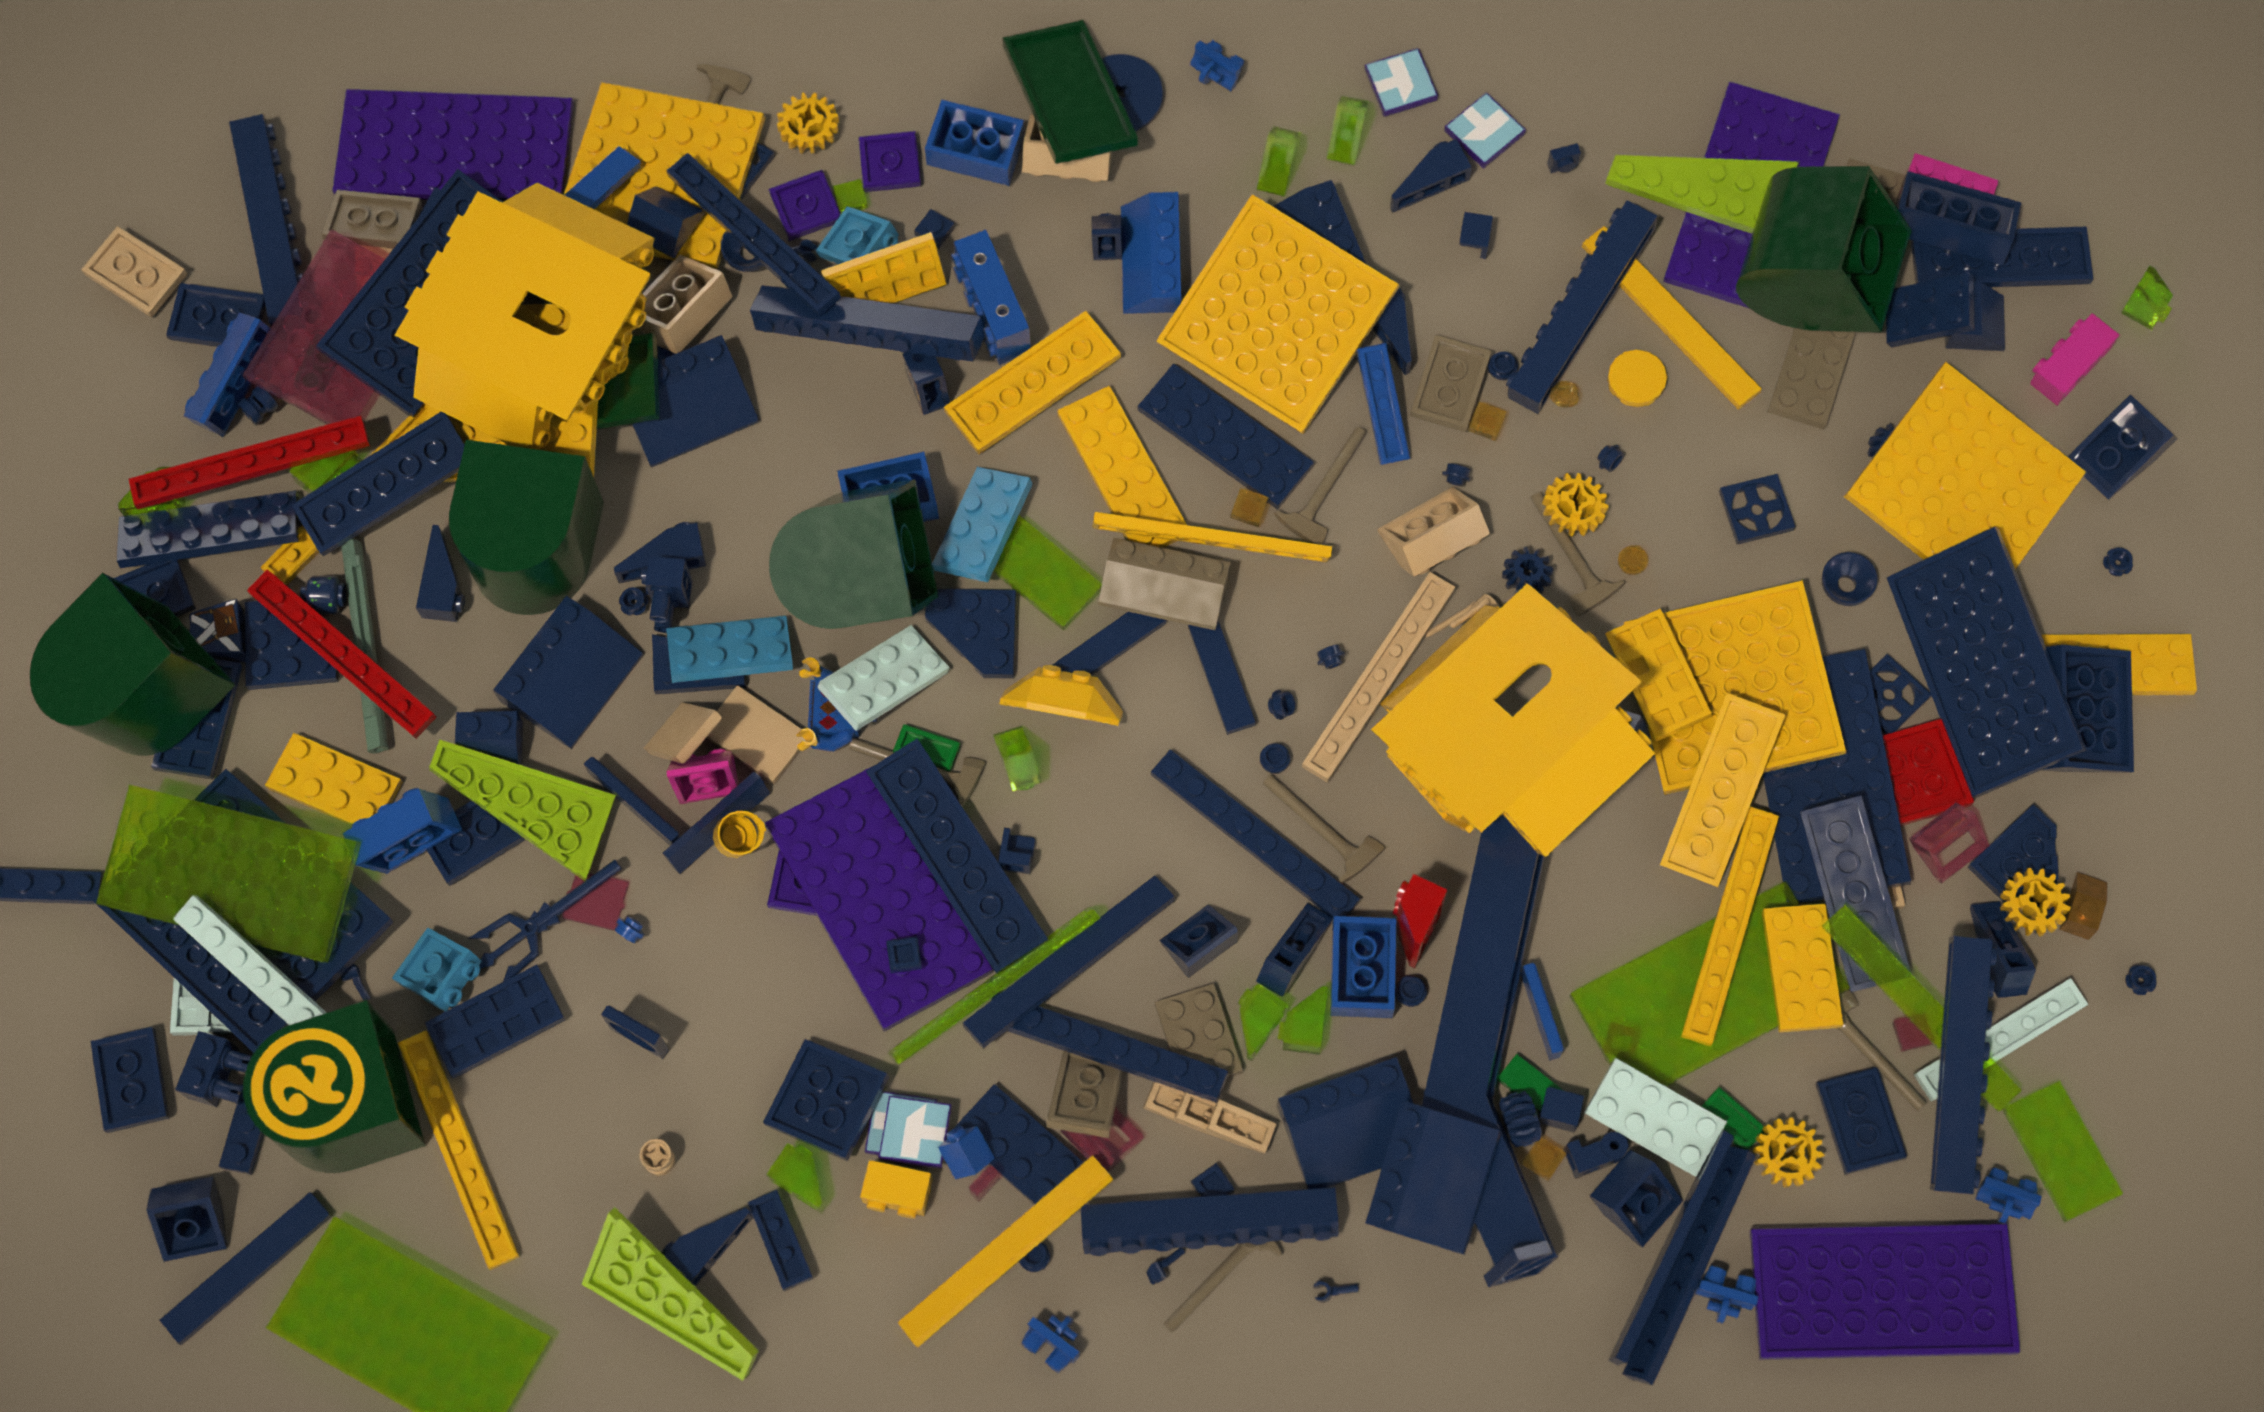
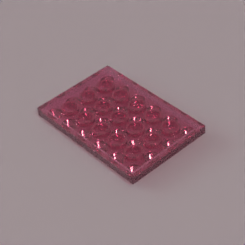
[243,229,385,424]

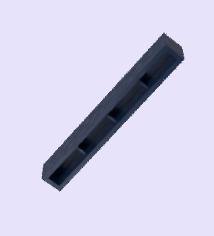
[229,114,313,335]
[1506,200,1657,414]
[750,285,985,362]
[1930,936,1997,1195]
[1081,1188,1339,1256]

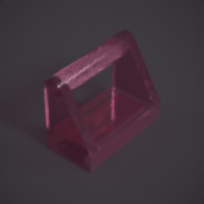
[1909,802,1989,884]
[1060,1107,1145,1173]

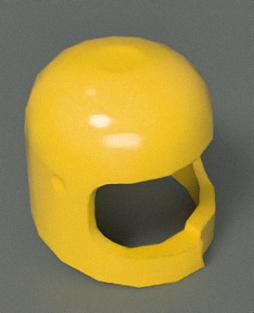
[713,811,766,858]

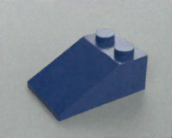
[2067,394,2177,500]

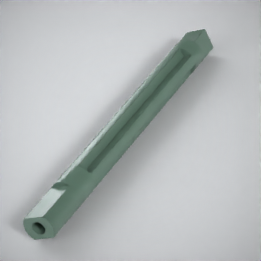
[341,539,389,754]

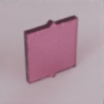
[562,873,629,931]

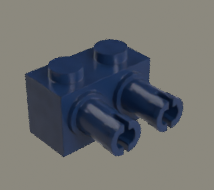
[641,556,693,633]
[175,1031,252,1107]

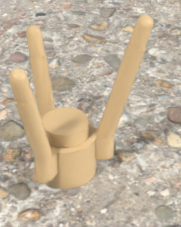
[1425,594,1499,637]

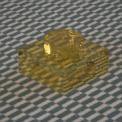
[1468,401,1507,441]
[1230,488,1268,527]
[1522,1137,1567,1182]

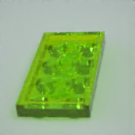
[993,515,1102,631]
[2002,1081,2123,1223]

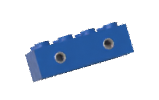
[951,230,1031,365]

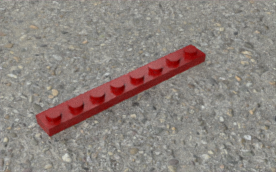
[128,415,370,509]
[246,569,437,739]

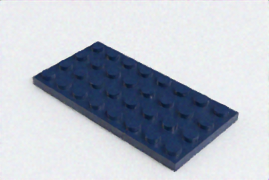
[316,169,502,417]
[1886,527,2087,798]
[1763,649,1911,905]

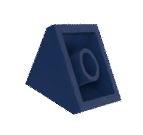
[627,186,705,259]
[1159,904,1238,978]

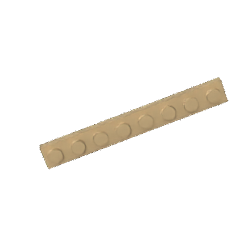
[1302,572,1455,783]

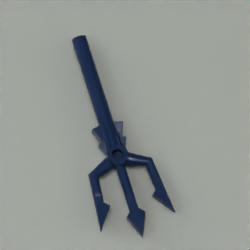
[467,859,622,982]

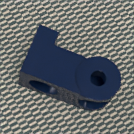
[1563,1132,1628,1179]

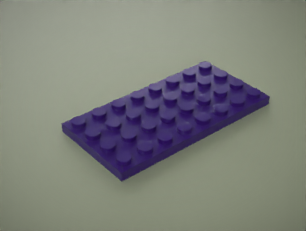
[1663,81,1840,309]
[332,89,574,202]
[765,767,993,1032]
[1749,1224,2020,1360]

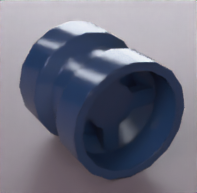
[237,385,279,426]

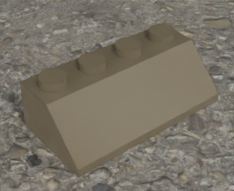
[1098,538,1231,630]

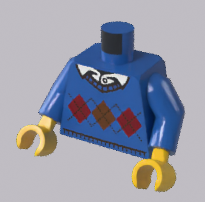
[796,657,878,752]

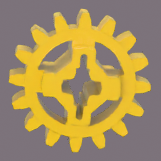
[777,92,839,153]
[1542,473,1608,537]
[2000,868,2070,937]
[1753,1117,1824,1188]

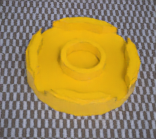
[1607,350,1667,407]

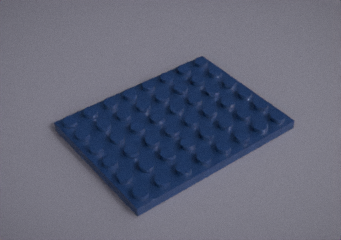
[92,769,394,1053]

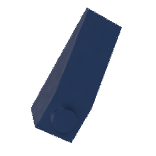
[1390,139,1472,213]
[1372,287,1411,375]
[613,522,707,584]
[416,525,465,622]
[1970,901,2036,998]
[1256,903,1333,997]
[661,1208,753,1287]

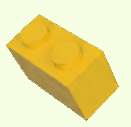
[860,1160,933,1219]

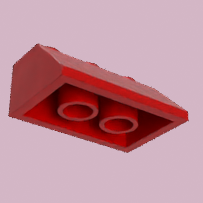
[1392,874,1448,969]

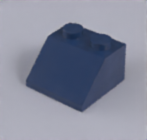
[1945,281,2005,351]
[455,711,523,765]
[1590,1150,1683,1248]
[146,1176,227,1262]

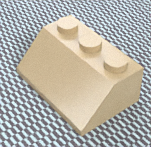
[1022,114,1112,182]
[639,255,732,354]
[1377,487,1490,577]

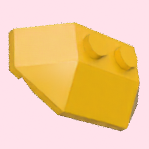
[999,665,1123,726]

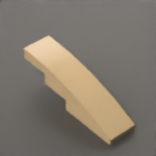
[1143,1081,1276,1154]

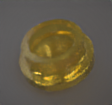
[1550,381,1579,408]
[1618,546,1648,575]

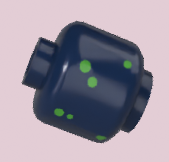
[300,576,347,614]

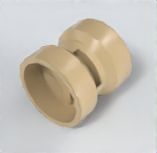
[640,1139,675,1176]

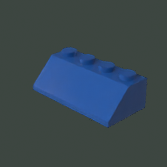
[1121,192,1181,314]
[183,313,278,437]

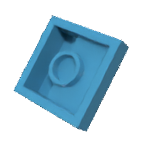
[816,206,899,264]
[392,927,482,1012]

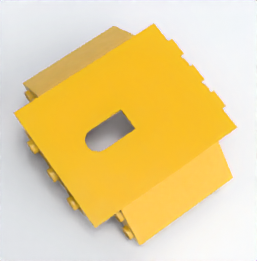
[394,183,654,450]
[1371,583,1655,857]

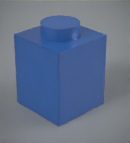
[938,1126,995,1180]

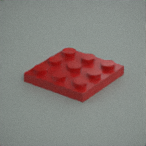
[1883,719,1974,827]

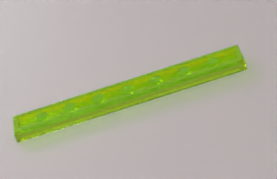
[1821,905,2022,1112]
[888,908,1100,1065]

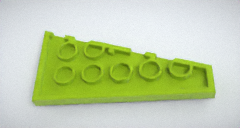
[1605,155,1799,234]
[429,740,616,881]
[582,1207,759,1381]

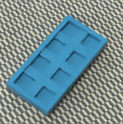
[932,467,1033,582]
[666,616,793,683]

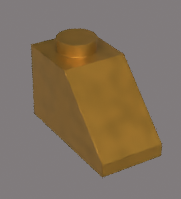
[2059,872,2107,940]

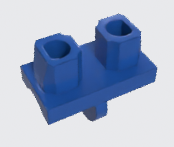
[1190,40,1244,91]
[1975,1168,2042,1224]
[1695,1266,1758,1323]
[1021,1315,1080,1374]

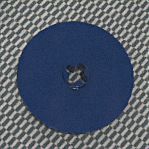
[1101,54,1163,132]

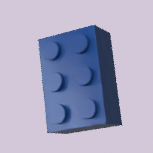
[925,99,1025,186]
[837,452,939,522]
[343,788,462,874]
[1330,916,1396,1018]

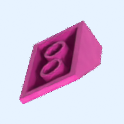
[666,749,739,804]

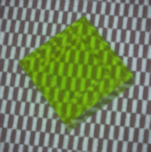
[833,179,868,214]

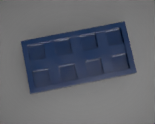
[151,659,243,780]
[425,964,565,1079]
[953,1084,1084,1205]

